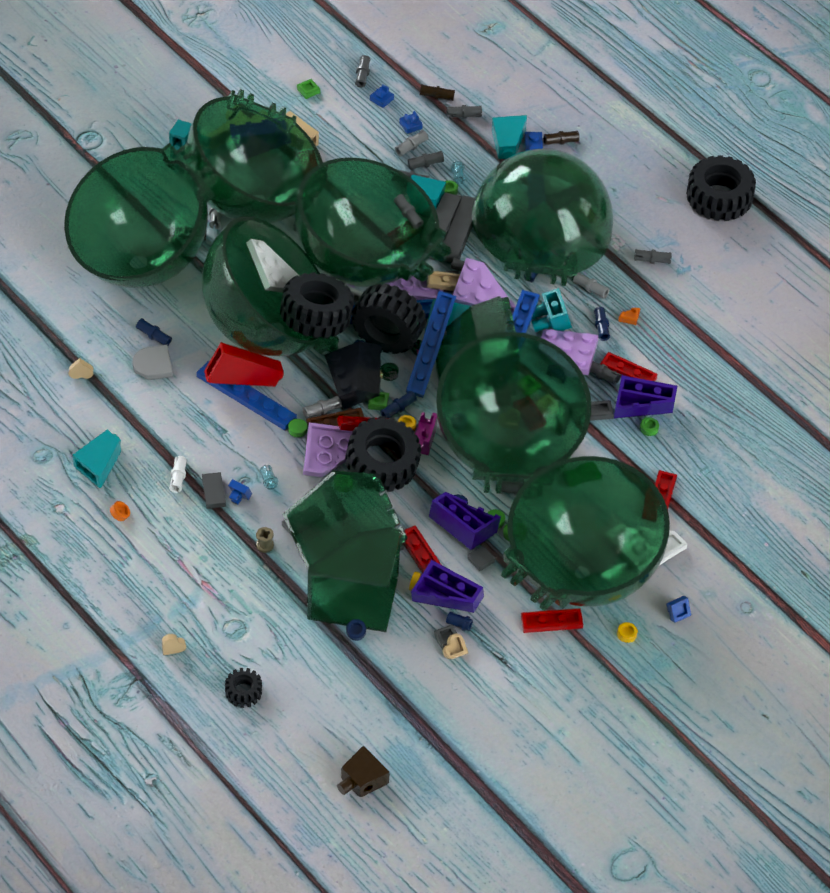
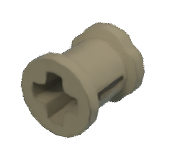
[256,527,274,553]

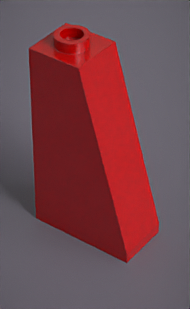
[204,342,284,387]

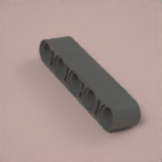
[423,193,462,249]
[440,195,481,263]

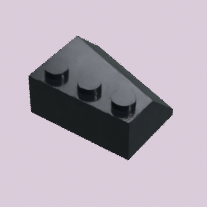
[324,341,382,409]

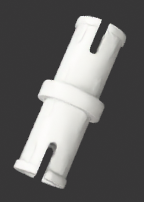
[169,456,187,493]

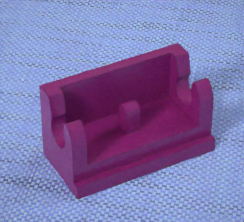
[415,412,438,456]

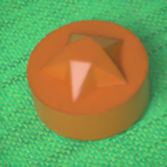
[110,501,130,521]

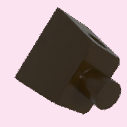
[337,746,390,797]

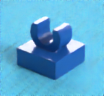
[370,85,394,108]
[399,111,423,134]
[228,479,252,505]
[666,596,692,623]

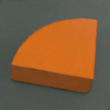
[618,307,641,325]

